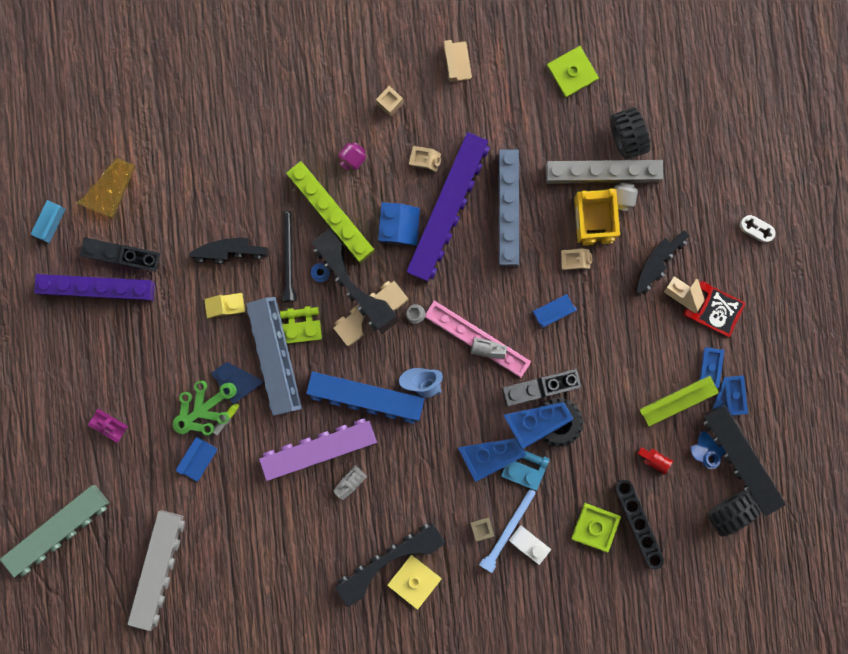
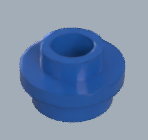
[311,263,330,282]

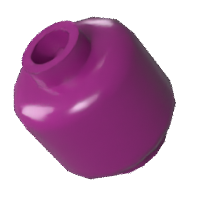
[338,142,366,171]

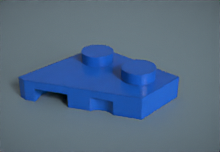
[713,375,748,415]

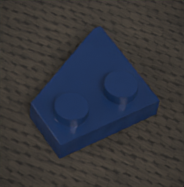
[211,362,264,404]

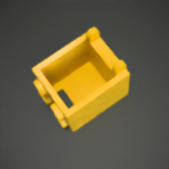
[574,189,620,246]

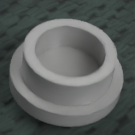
[406,304,425,324]

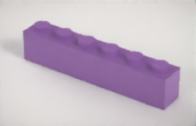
[259,418,377,481]

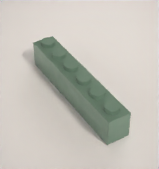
[0,485,109,577]

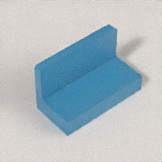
[31,200,66,243]

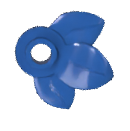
[691,431,726,469]

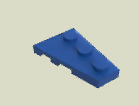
[504,402,574,449]
[458,438,526,482]

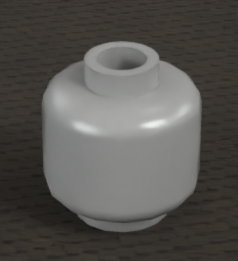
[613,182,638,211]

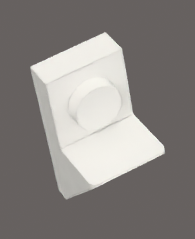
[509,525,551,565]

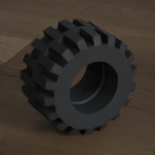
[610,107,650,160]
[540,398,584,447]
[707,491,761,537]

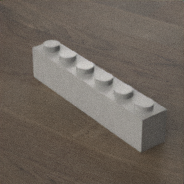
[546,160,663,184]
[128,510,185,631]

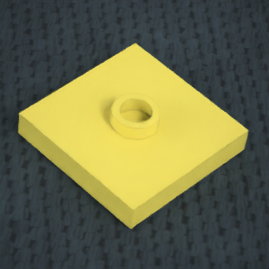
[388,554,442,609]

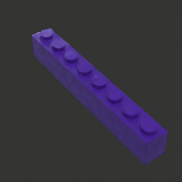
[407,132,490,283]

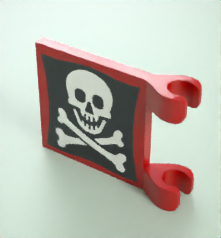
[683,281,746,337]

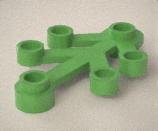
[173,381,237,435]

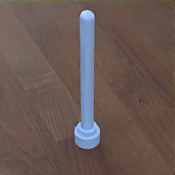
[479,489,535,573]

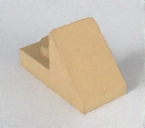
[664,277,705,313]

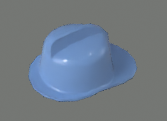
[399,368,443,398]

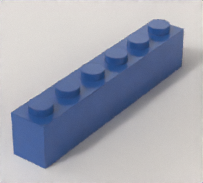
[306,372,425,424]

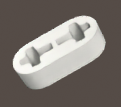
[740,215,775,243]

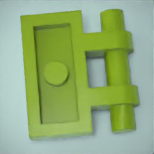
[280,306,322,344]

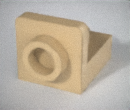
[409,146,441,172]
[561,249,592,270]

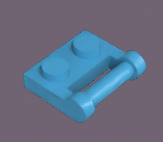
[501,450,550,491]

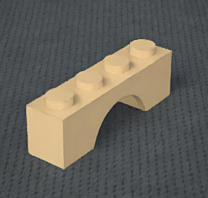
[334,281,409,347]

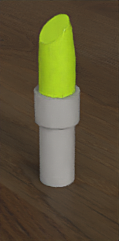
[213,404,239,435]

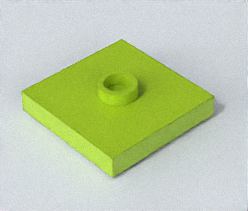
[547,46,599,98]
[571,503,621,553]

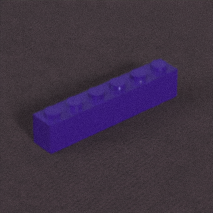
[34,274,155,301]

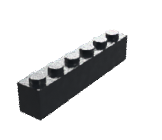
[703,403,786,516]

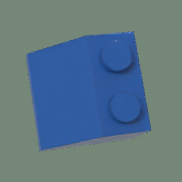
[378,202,420,246]

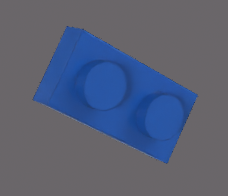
[700,347,724,388]

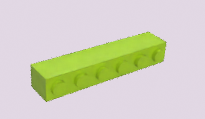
[286,161,375,264]

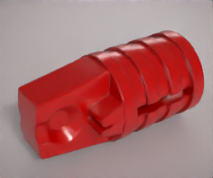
[637,447,673,475]

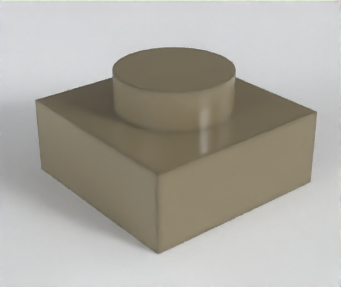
[470,517,494,541]

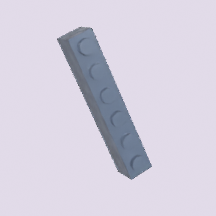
[499,150,519,267]
[246,297,302,416]

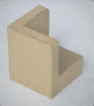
[376,86,404,117]

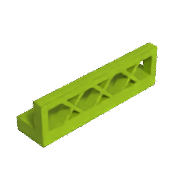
[640,375,719,426]

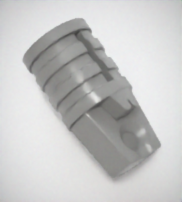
[471,337,507,359]
[334,465,367,500]

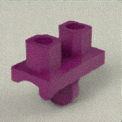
[88,409,128,443]

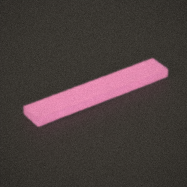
[425,301,531,378]

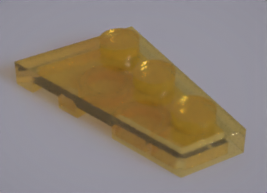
[77,158,136,219]

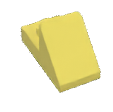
[204,293,245,318]

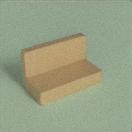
[444,40,472,82]

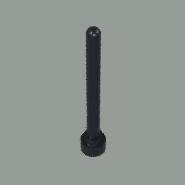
[281,210,297,302]

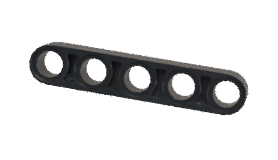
[614,479,664,570]

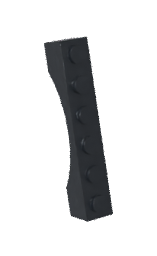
[312,229,400,334]
[335,522,446,607]

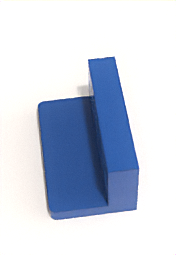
[533,294,577,329]
[176,437,217,481]

